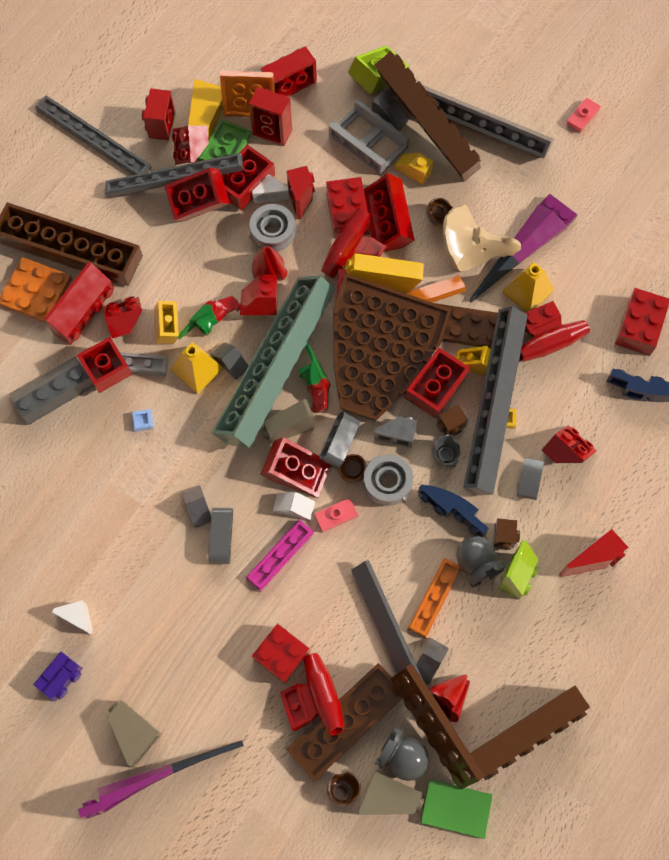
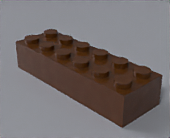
[470,685,590,781]

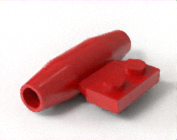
[321,207,387,278]
[519,301,590,362]
[280,653,345,736]

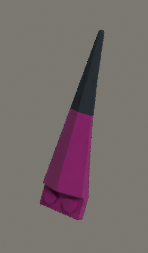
[470,194,577,302]
[78,741,244,820]

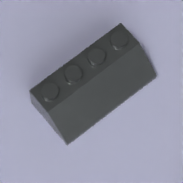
[10,356,94,425]

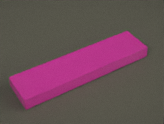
[246,519,314,592]

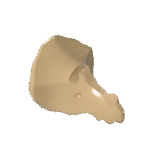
[443,205,521,272]

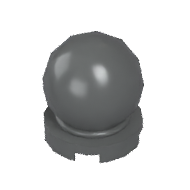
[456,536,506,588]
[375,727,429,781]

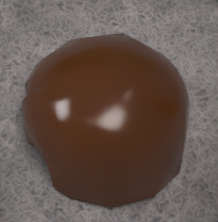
[426,198,453,225]
[338,454,367,483]
[327,772,361,807]

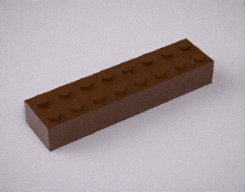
[374,51,481,182]
[0,202,143,286]

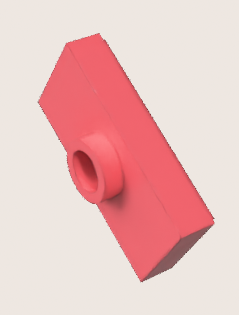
[566,97,601,133]
[314,498,358,532]

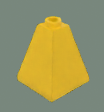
[502,262,554,312]
[171,342,224,394]

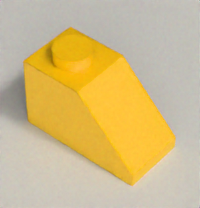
[394,153,434,185]
[456,346,491,375]

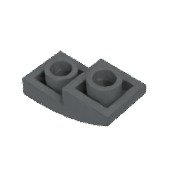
[517,458,544,500]

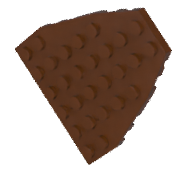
[333,273,452,421]

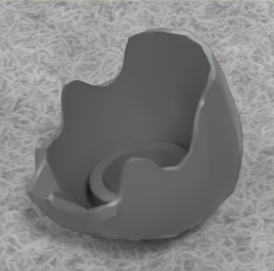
[432,435,461,467]

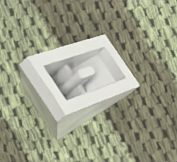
[252,174,289,203]
[273,492,315,521]
[52,600,93,635]

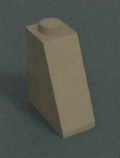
[262,399,314,444]
[107,700,162,768]
[358,771,425,815]

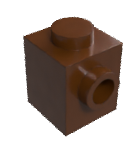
[436,404,468,436]
[494,518,520,550]

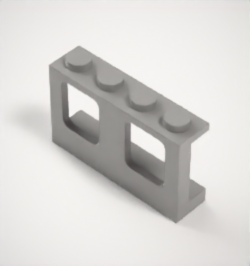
[329,99,409,175]

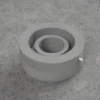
[249,204,295,251]
[364,454,413,506]

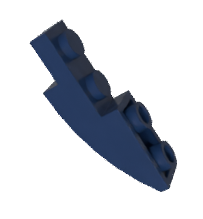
[606,368,669,402]
[418,484,489,537]

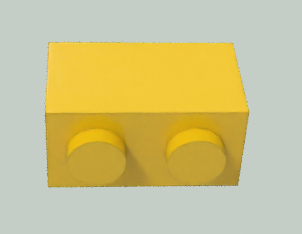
[154,301,179,344]

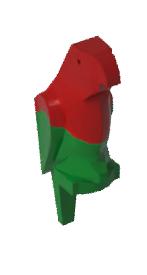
[178,296,240,340]
[299,343,331,413]

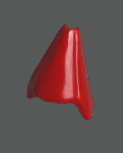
[252,246,288,280]
[430,674,470,723]

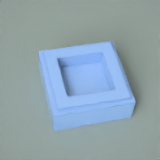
[132,409,154,432]

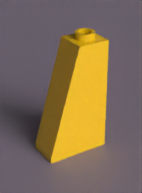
[188,79,223,140]
[345,253,424,293]

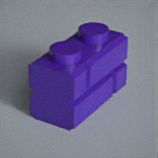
[33,651,83,702]

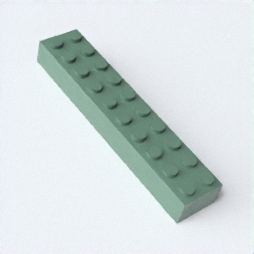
[212,276,335,448]

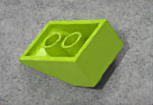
[348,45,410,95]
[498,540,539,599]

